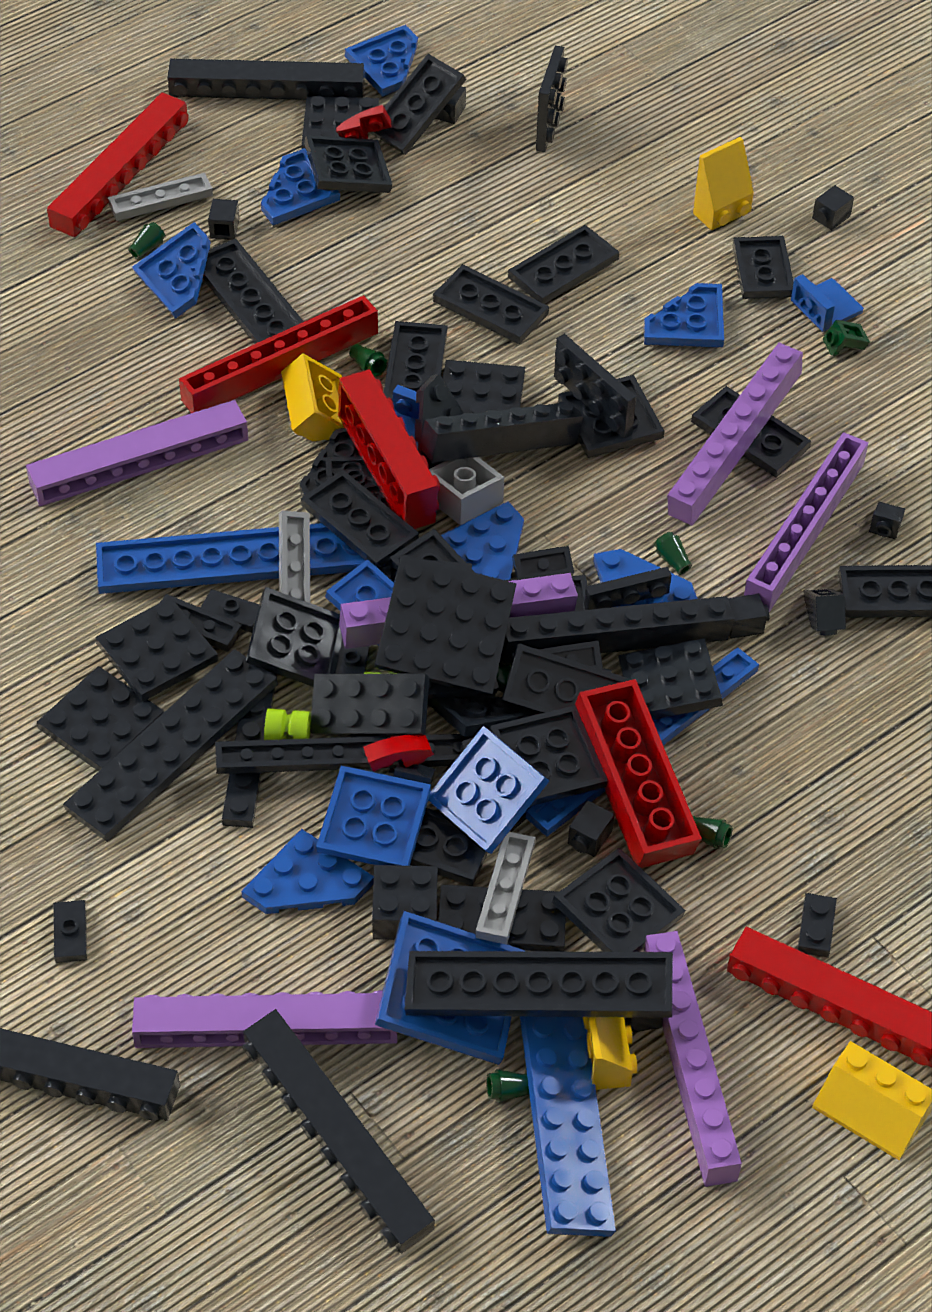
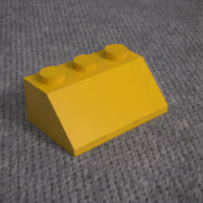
[281,353,344,442]
[583,1017,637,1090]
[812,1041,932,1160]

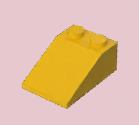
[693,137,754,231]

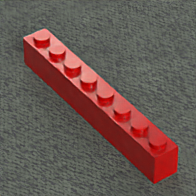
[47,92,189,238]
[179,295,378,413]
[727,926,932,1068]

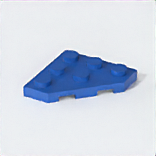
[344,25,418,97]
[261,148,340,225]
[132,222,211,319]
[644,283,724,347]
[441,501,524,580]
[593,549,698,607]
[241,829,374,914]

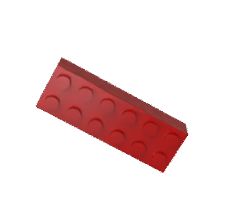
[338,369,440,529]
[575,679,702,868]

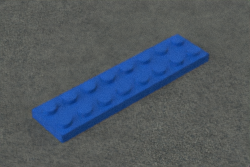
[520,1016,616,1237]

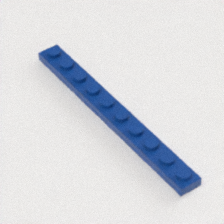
[526,647,759,837]

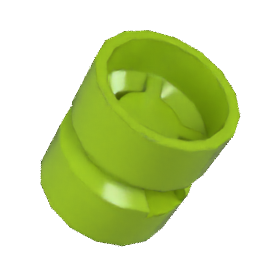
[264,708,311,740]

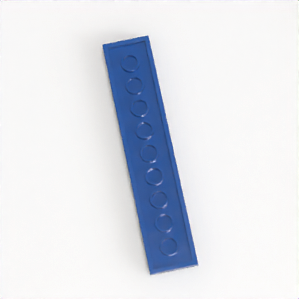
[96,523,385,594]

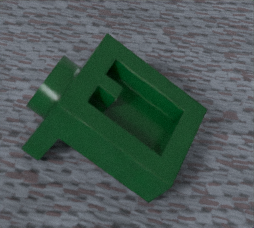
[823,320,870,356]

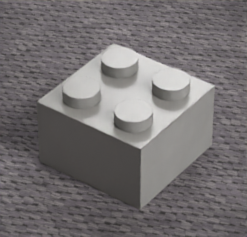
[429,457,504,525]

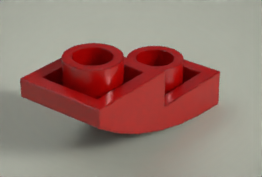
[336,105,391,139]
[363,735,434,772]

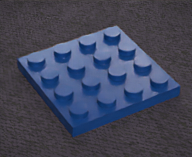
[375,911,525,1065]

